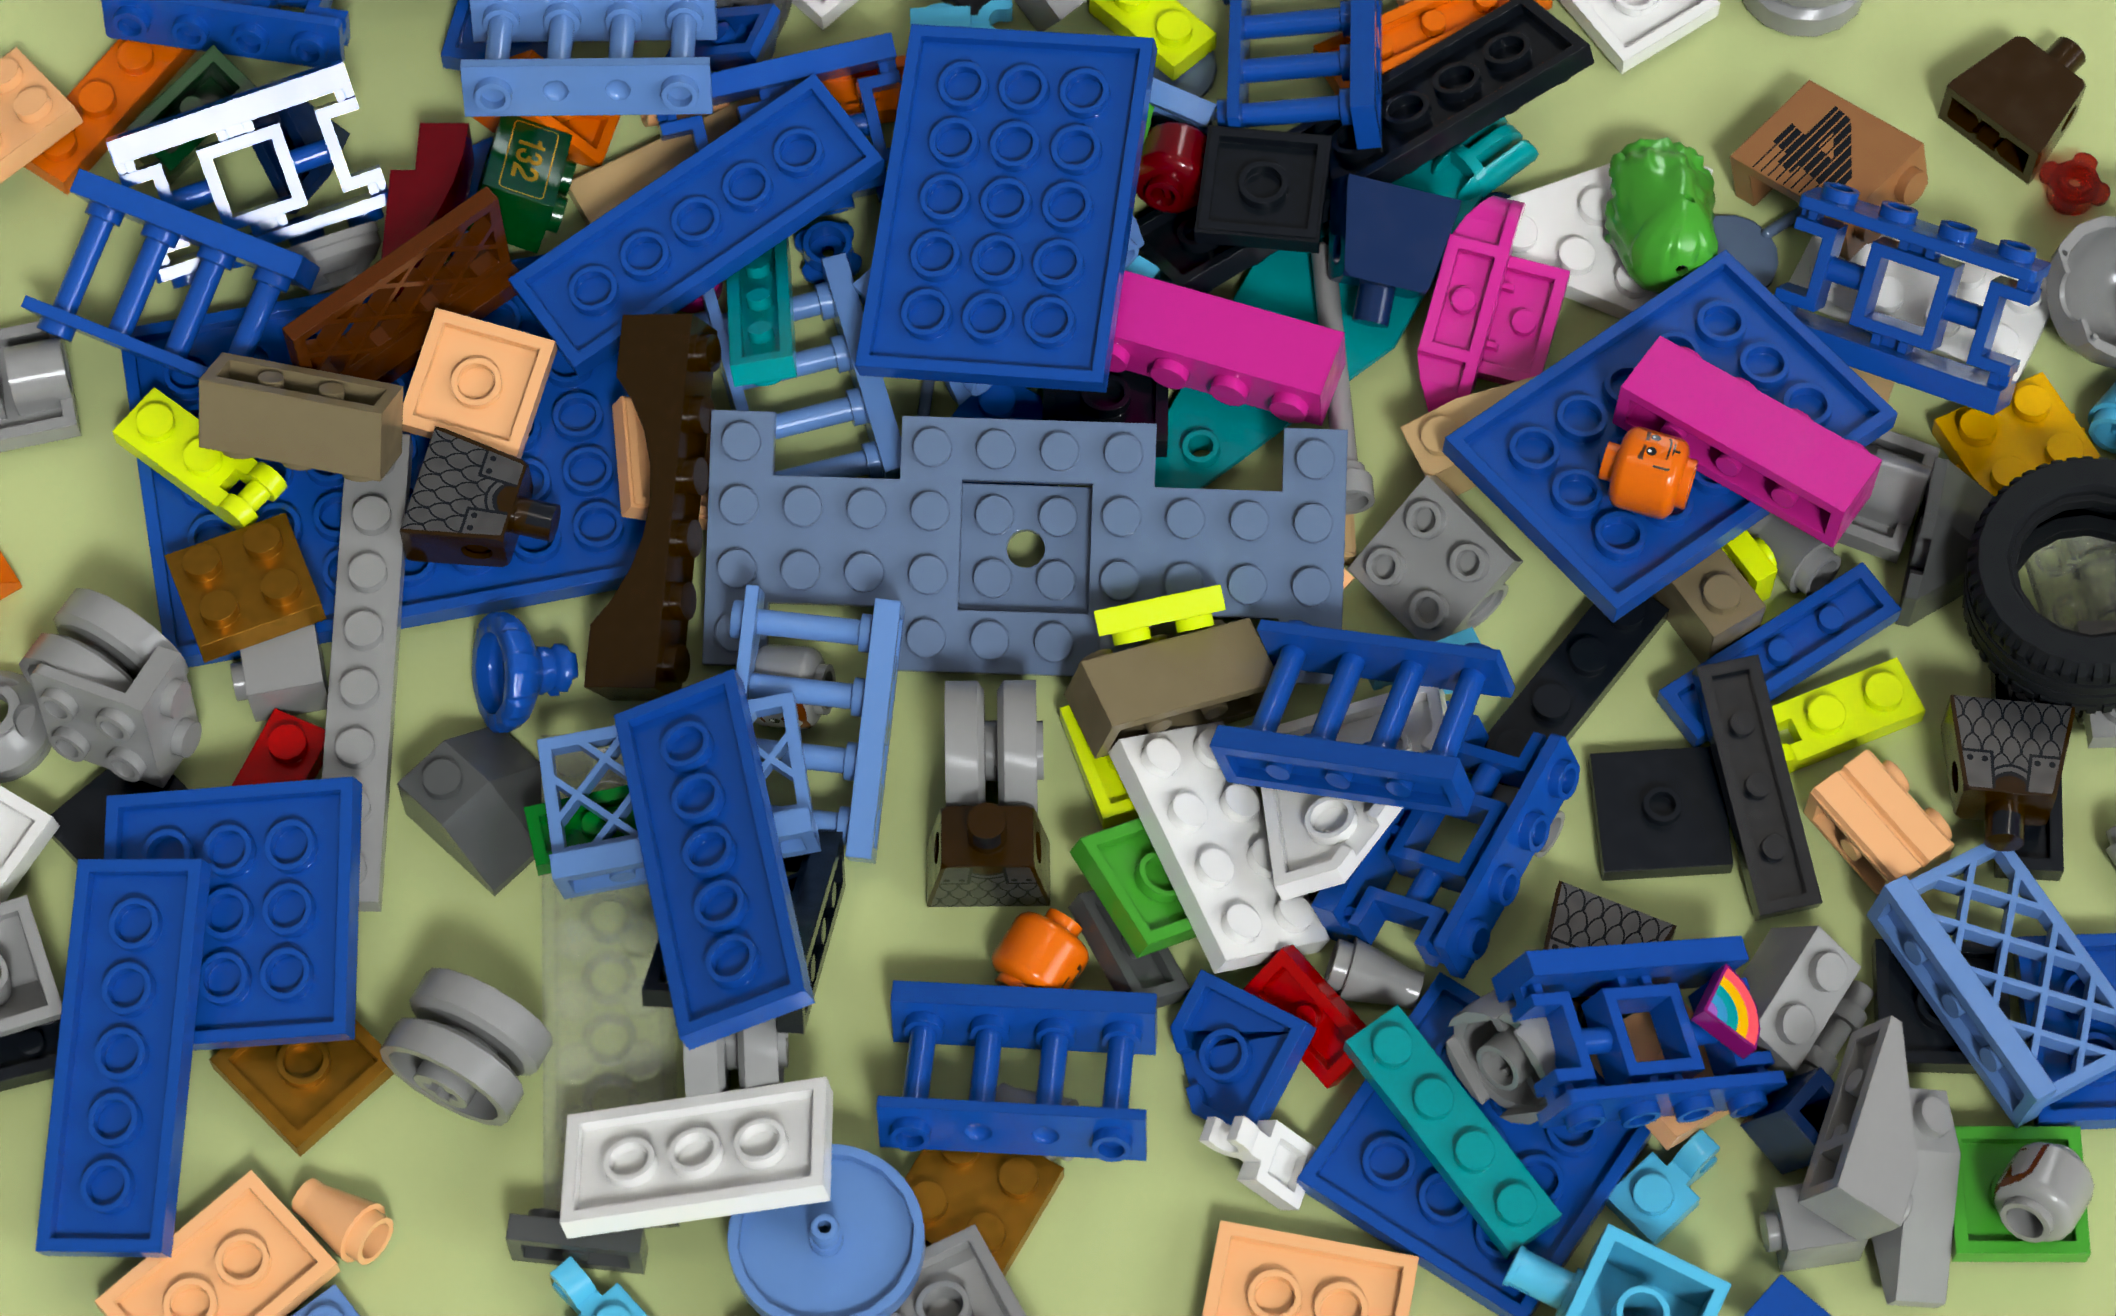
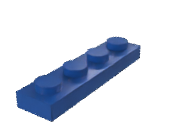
[1656,562,1902,747]

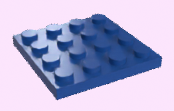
[104,776,362,1051]
[1296,972,1652,1316]

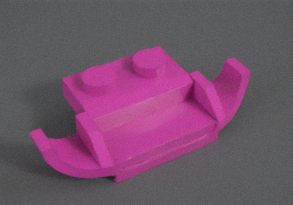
[1417,195,1570,413]

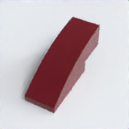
[381,123,475,299]

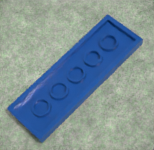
[508,73,887,378]
[614,668,815,1050]
[35,859,212,1258]

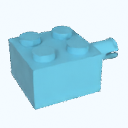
[1502,1223,1732,1316]

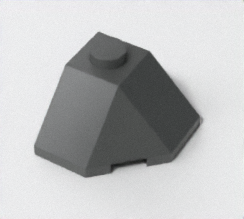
[1895,457,1993,627]
[397,727,543,896]

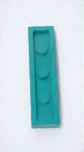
[727,238,797,387]
[1343,1005,1562,1260]

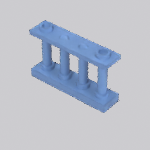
[460,0,718,117]
[694,253,901,479]
[730,584,905,864]

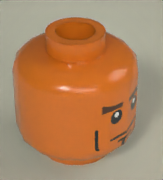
[1598,426,1699,519]
[991,908,1089,989]

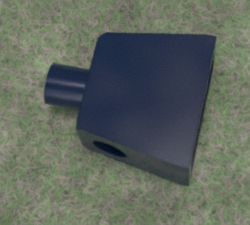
[1328,174,1461,328]

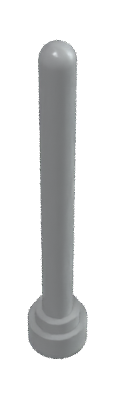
[1311,242,1375,515]

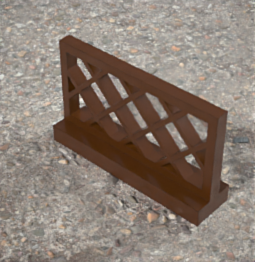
[282,186,519,384]

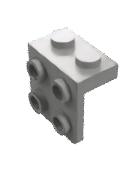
[30,645,202,788]

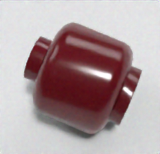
[1136,122,1207,213]

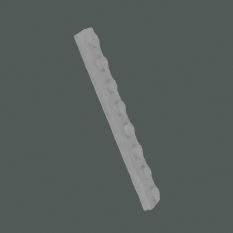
[322,434,413,912]

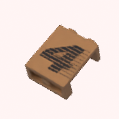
[1730,80,1928,261]

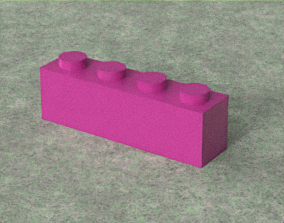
[1110,270,1346,426]
[1612,336,1882,548]

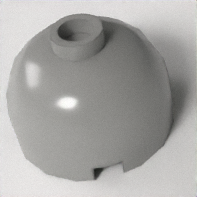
[1446,990,1556,1125]

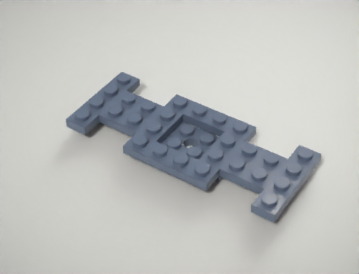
[702,410,1348,685]

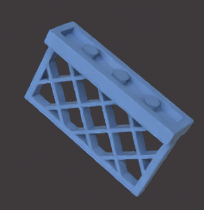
[537,692,821,899]
[1866,843,2116,1128]

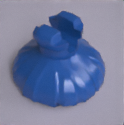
[472,612,578,733]

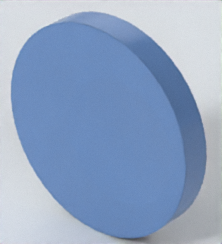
[727,1144,926,1316]

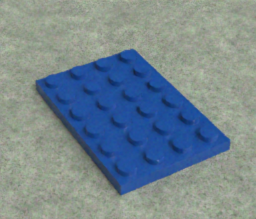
[855,24,1157,393]
[1442,249,1898,623]

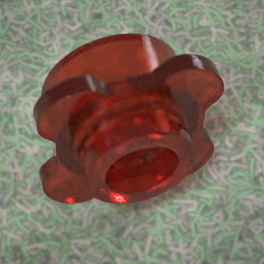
[2039,152,2110,216]

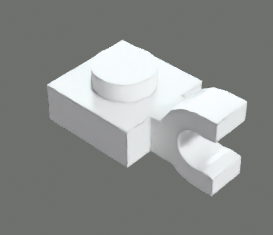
[1199,1116,1317,1210]

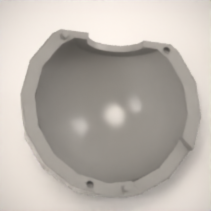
[2046,216,2116,368]

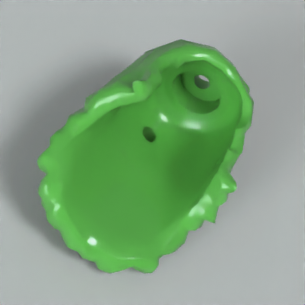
[1604,137,1718,294]

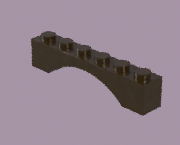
[584,314,721,701]

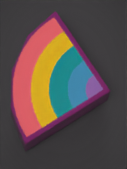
[1691,964,1761,1059]

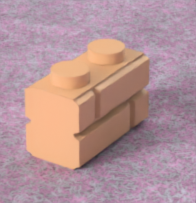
[1803,749,1955,896]

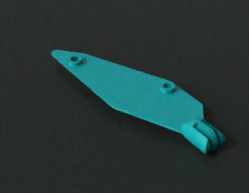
[1155,117,1539,489]

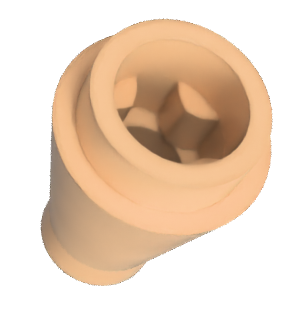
[291,1178,393,1265]

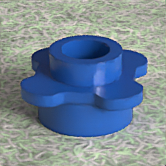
[794,221,862,284]

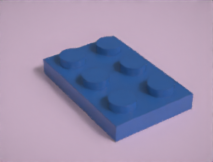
[2013,933,2116,1130]

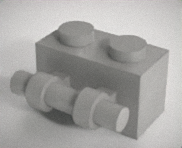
[1740,926,1874,1078]

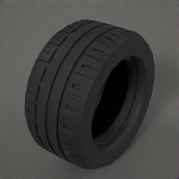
[1962,456,2116,714]

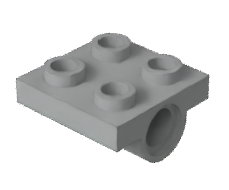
[0,321,81,452]
[1838,430,1940,564]
[1347,475,1523,642]

